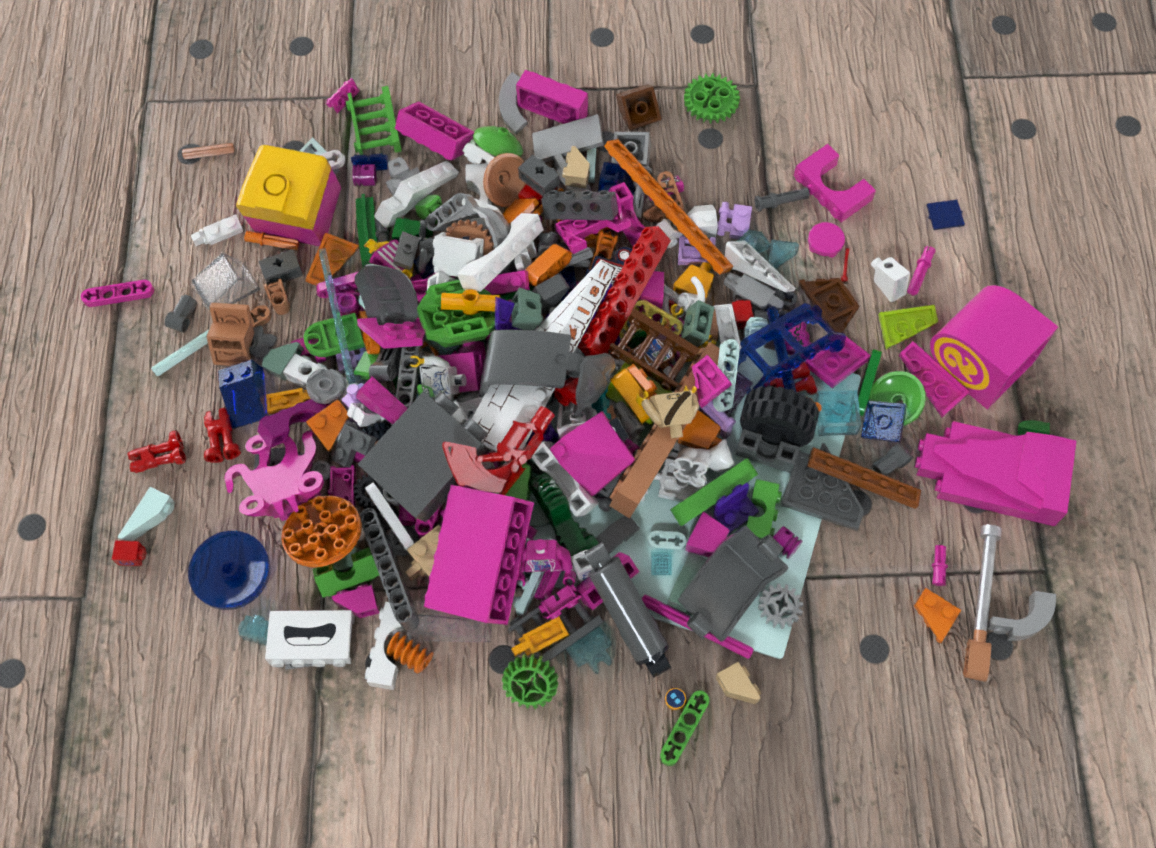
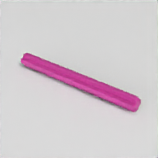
[642,594,754,659]

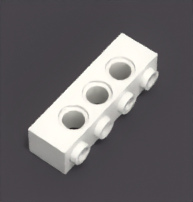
[283,354,358,404]

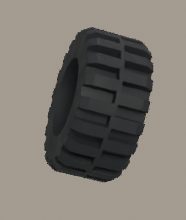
[740,386,819,447]

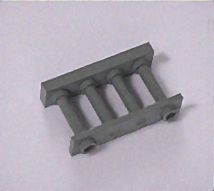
[507,581,604,662]

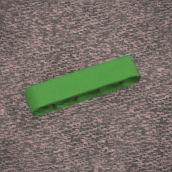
[670,458,758,526]

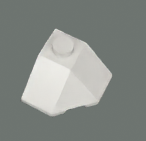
[682,205,718,238]

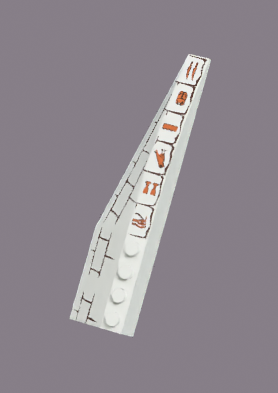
[472,260,618,462]

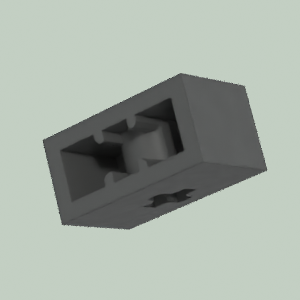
[518,155,559,197]
[258,249,303,285]

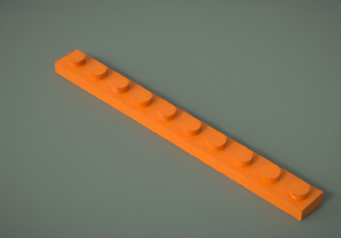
[604,139,734,275]

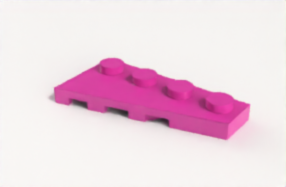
[899,341,970,418]

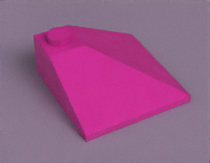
[550,412,636,497]

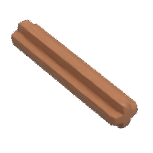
[182,143,235,159]

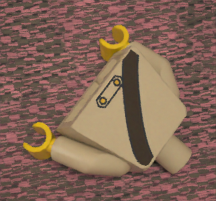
[636,386,699,438]

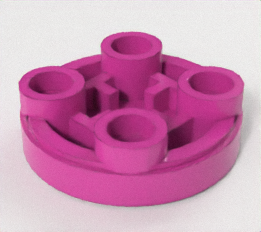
[808,222,845,258]

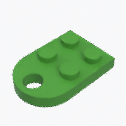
[304,313,364,357]

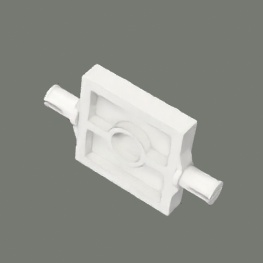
[654,458,709,502]

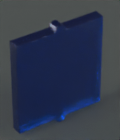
[926,200,965,230]

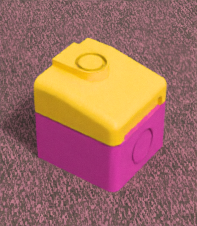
[236,145,341,246]

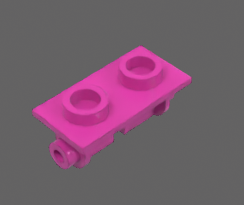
[326,78,360,113]
[538,584,582,620]

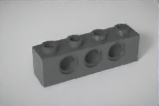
[542,190,618,220]

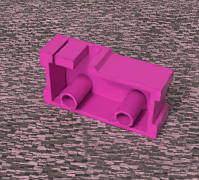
[328,465,356,508]

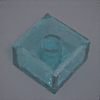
[815,390,861,436]

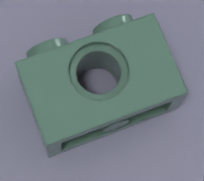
[511,287,543,331]
[681,300,715,347]

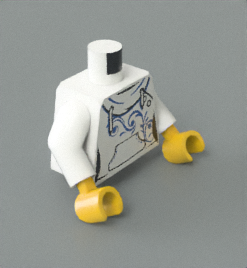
[410,355,466,400]

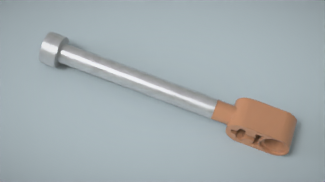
[963,525,1002,682]

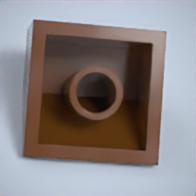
[616,84,662,130]

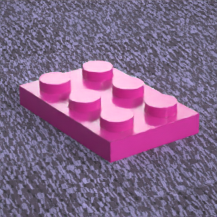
[805,333,871,388]

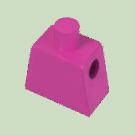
[685,512,730,558]

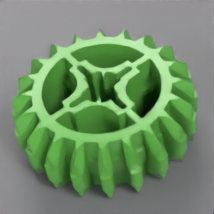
[502,654,559,710]

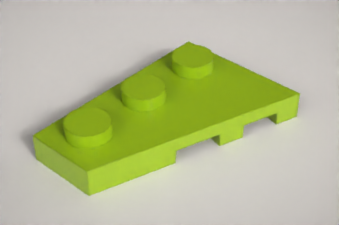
[878,305,938,349]

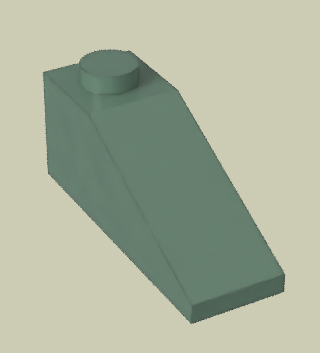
[667,552,707,614]

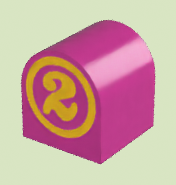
[930,285,1058,410]

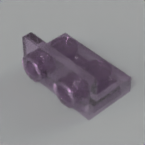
[721,372,753,415]

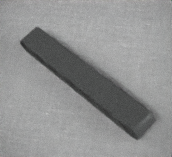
[360,508,419,631]

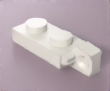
[191,214,243,246]

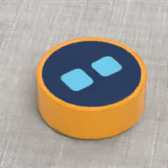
[665,688,686,710]

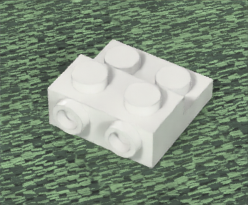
[463,139,496,164]

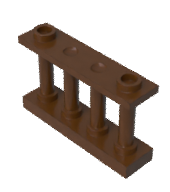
[608,309,700,392]

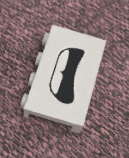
[265,610,355,667]

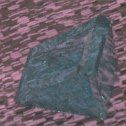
[738,230,771,253]
[768,239,800,269]

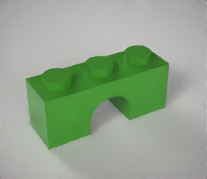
[746,479,782,539]
[313,547,380,598]

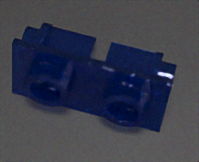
[351,153,388,171]

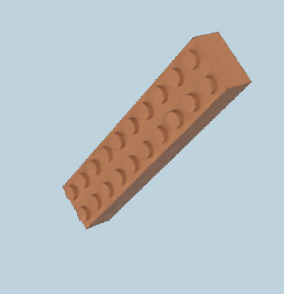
[609,342,728,518]

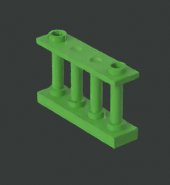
[346,86,402,159]

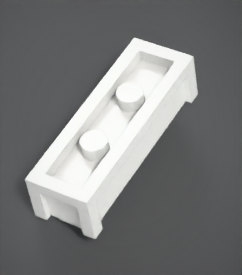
[713,304,742,357]

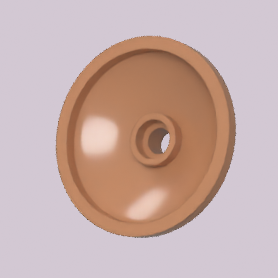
[483,153,526,207]

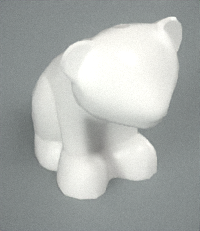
[673,439,735,488]

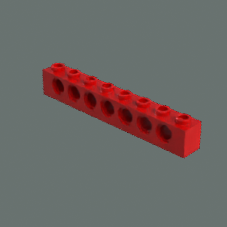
[578,226,671,356]

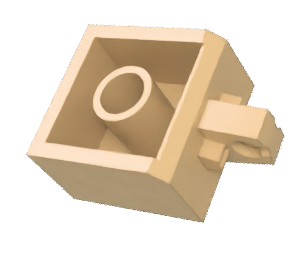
[405,525,441,581]

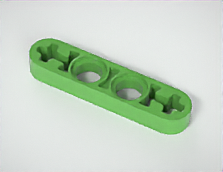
[660,690,709,766]

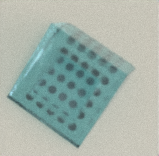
[651,552,672,575]

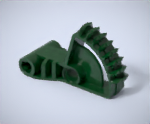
[530,473,599,556]

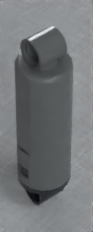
[584,542,672,678]

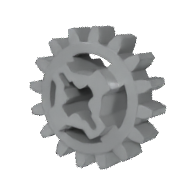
[758,583,803,629]

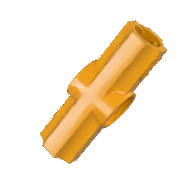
[441,289,500,315]

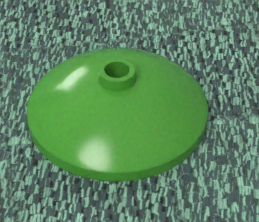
[473,126,523,157]
[868,371,926,427]

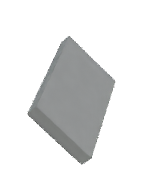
[532,114,604,162]

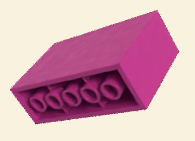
[424,485,534,625]

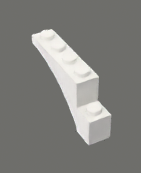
[374,160,459,229]

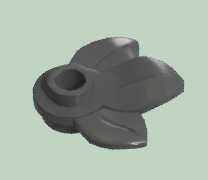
[249,325,277,359]

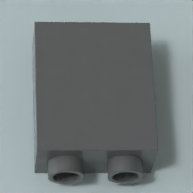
[358,391,490,522]

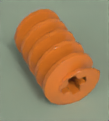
[387,632,434,674]

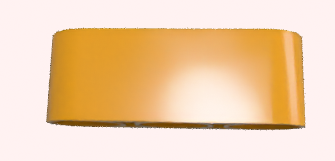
[610,368,650,424]

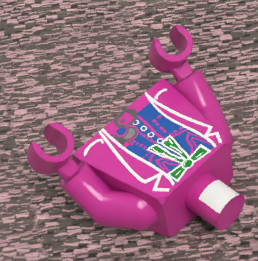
[517,539,576,587]

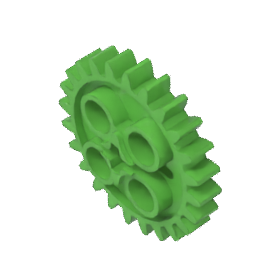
[684,73,740,124]

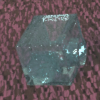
[238,614,269,646]

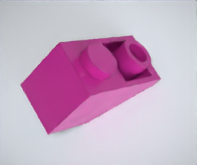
[332,585,380,619]

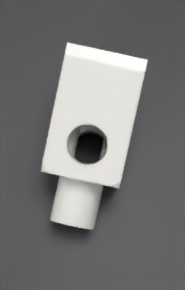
[871,257,910,303]

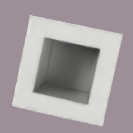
[571,549,593,584]

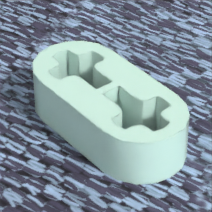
[648,531,686,552]

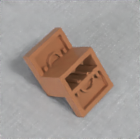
[206,302,255,367]

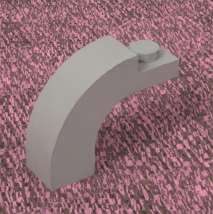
[987,591,1056,641]

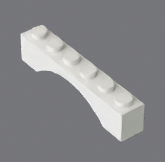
[457,213,543,292]

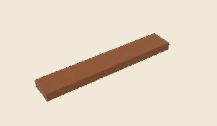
[807,447,921,509]

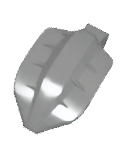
[426,193,517,275]

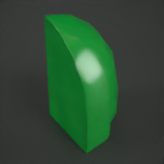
[1018,420,1050,436]

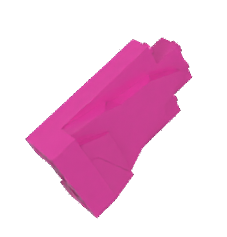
[914,421,1077,526]

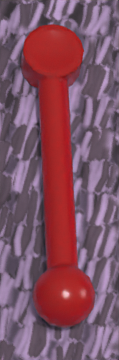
[841,248,849,282]

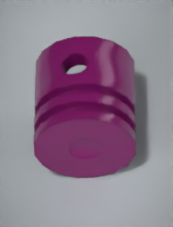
[352,164,377,186]
[773,526,803,559]

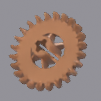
[445,219,495,256]

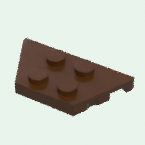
[798,278,860,338]

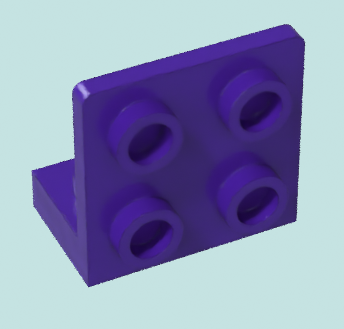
[713,482,759,535]

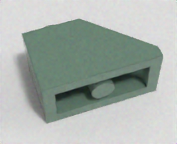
[261,342,304,381]

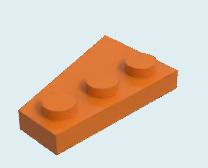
[306,233,360,286]

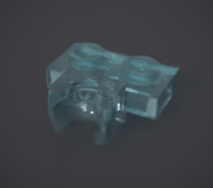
[566,627,612,674]

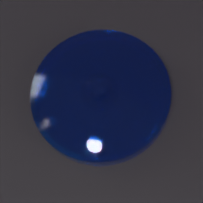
[188,531,271,610]

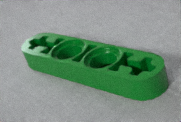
[853,349,882,416]

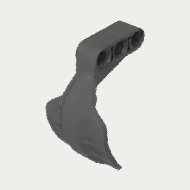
[354,264,419,382]
[565,353,615,416]

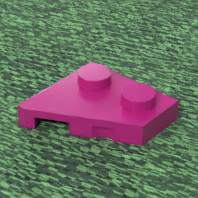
[692,355,732,408]

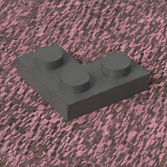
[332,424,377,468]

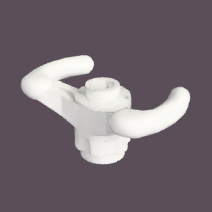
[662,276,705,319]

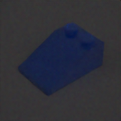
[218,359,268,429]

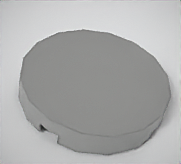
[306,368,345,404]

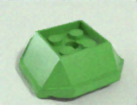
[417,280,495,348]

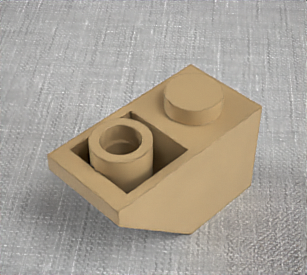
[562,146,590,189]
[715,662,761,704]

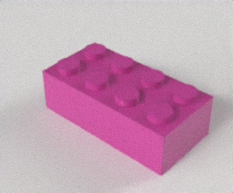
[516,70,588,124]
[395,101,474,161]

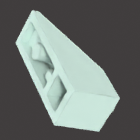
[118,487,175,541]

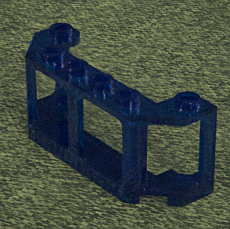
[726,303,846,394]

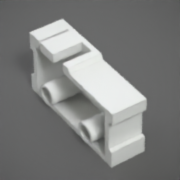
[347,403,392,427]

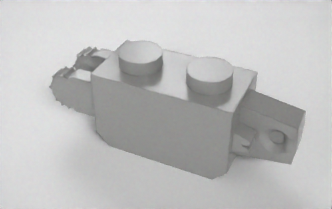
[724,273,784,313]

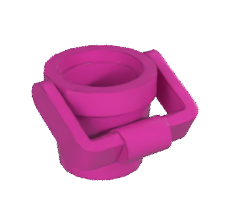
[335,290,365,318]

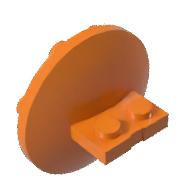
[282,496,362,567]

